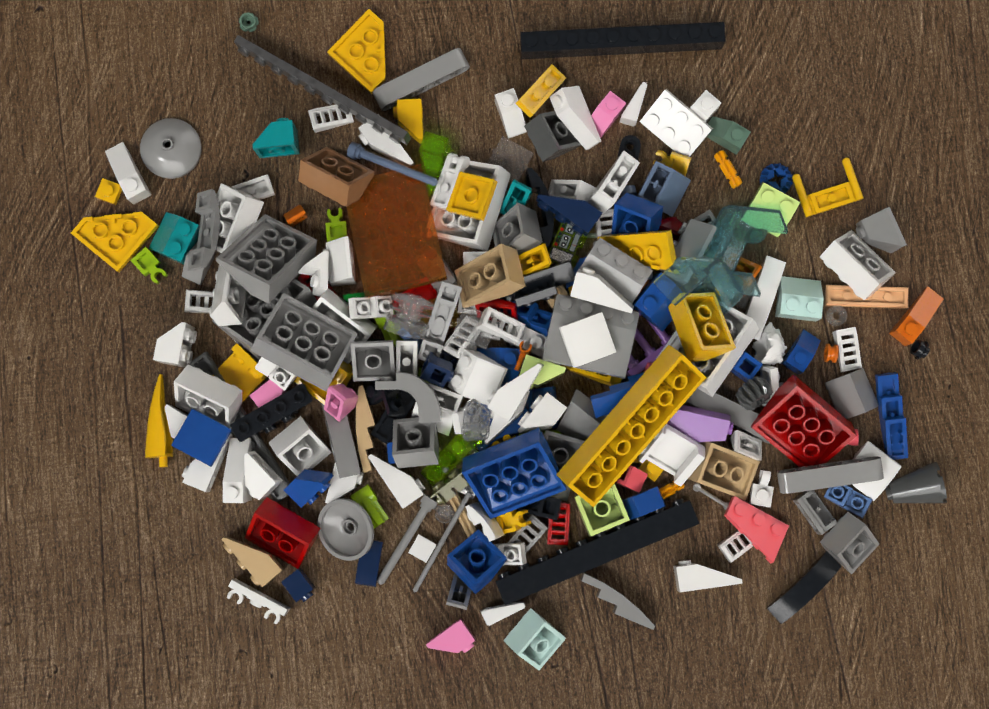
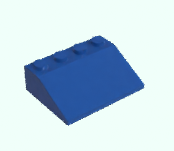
[462,428,567,519]

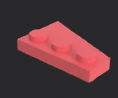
[724,496,789,564]

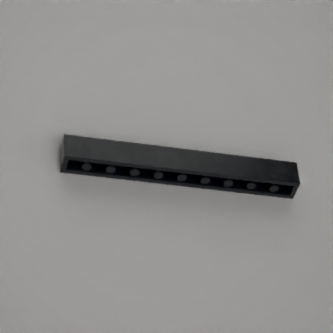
[520,22,726,60]
[495,498,700,605]

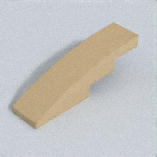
[356,385,376,473]

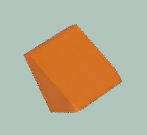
[284,205,308,227]

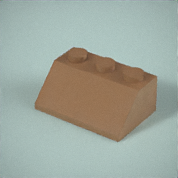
[298,147,375,207]

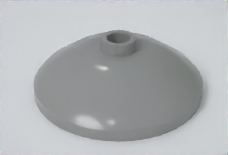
[140,118,202,179]
[317,498,374,561]

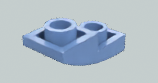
[824,485,872,519]

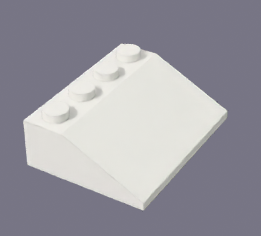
[425,161,511,251]
[656,292,760,397]

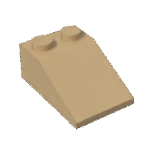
[455,243,526,308]
[688,442,760,501]

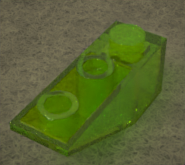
[419,131,452,200]
[420,430,483,486]

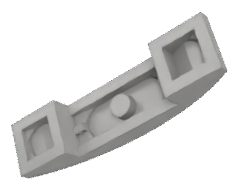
[188,189,220,271]
[418,280,462,361]

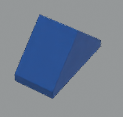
[622,486,666,520]

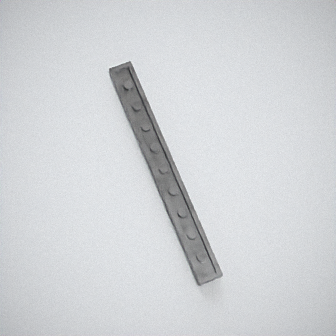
[234,35,411,145]

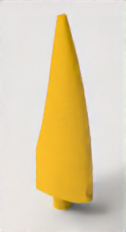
[145,374,173,468]

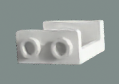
[639,424,705,487]

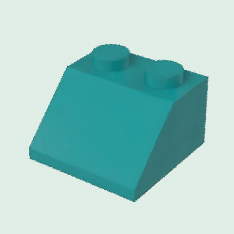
[252,118,300,158]
[148,212,200,265]

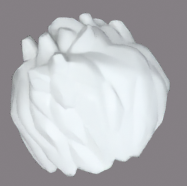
[752,322,787,365]

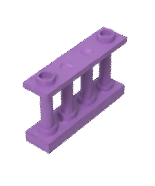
[626,314,673,377]

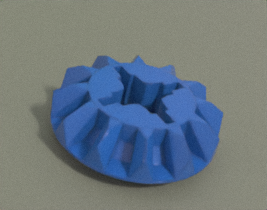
[760,163,793,194]

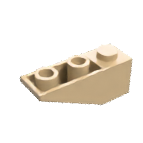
[221,536,284,587]

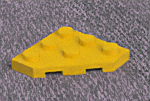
[327,9,386,94]
[71,212,159,273]

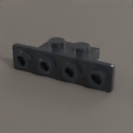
[498,261,575,307]
[363,338,405,416]
[230,383,313,442]

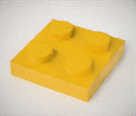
[446,171,498,221]

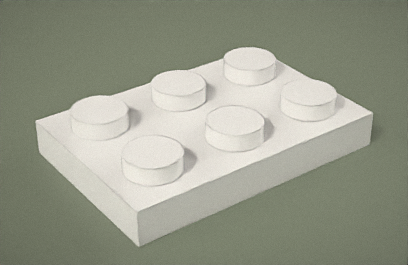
[639,89,713,157]

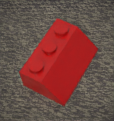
[245,497,321,569]

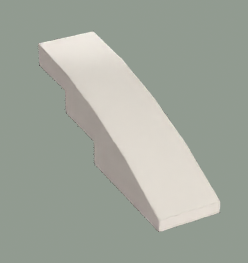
[745,255,786,341]

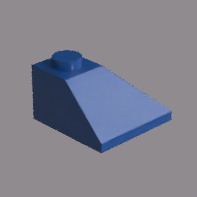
[477,348,520,387]

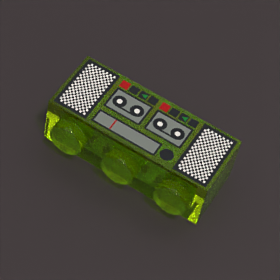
[549,222,587,267]

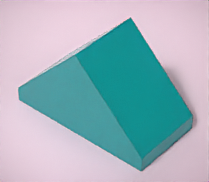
[499,179,532,215]

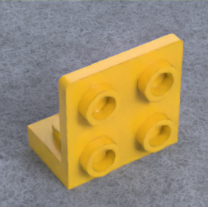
[213,343,267,403]

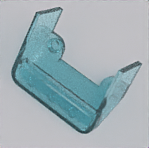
[697,205,788,297]
[653,256,744,315]

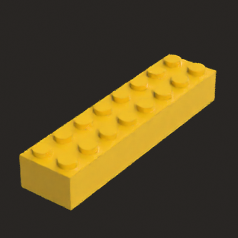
[556,345,707,507]

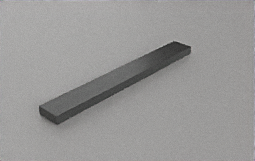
[190,352,290,502]

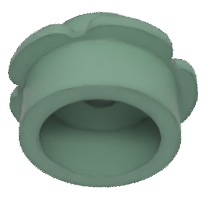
[239,12,259,32]

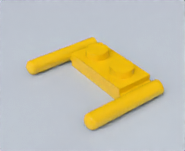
[792,158,864,218]

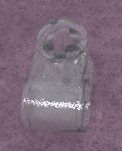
[461,399,492,442]

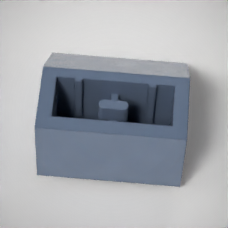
[637,161,691,217]

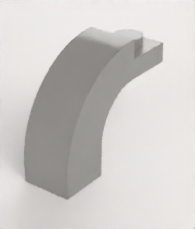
[375,372,441,423]

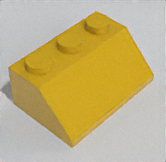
[668,292,736,362]

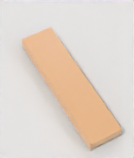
[824,285,908,309]

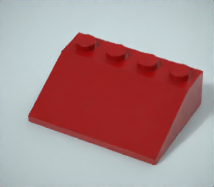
[751,374,857,467]

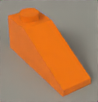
[889,286,944,346]

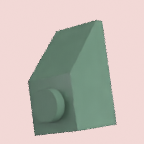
[707,116,751,155]

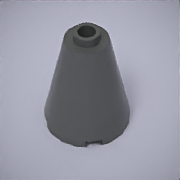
[885,462,947,504]

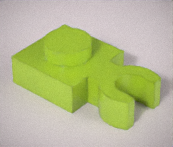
[325,208,348,242]
[130,247,168,284]

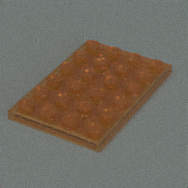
[346,164,448,298]

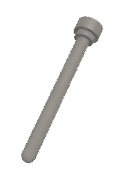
[377,494,438,585]

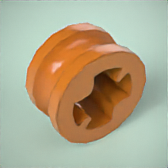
[824,344,839,363]

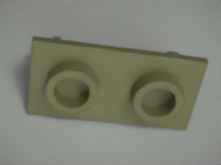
[430,467,469,505]

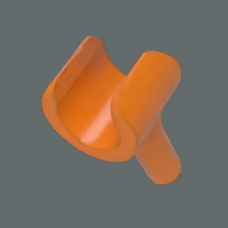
[514,341,532,371]

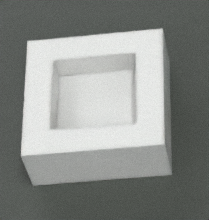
[408,534,437,563]

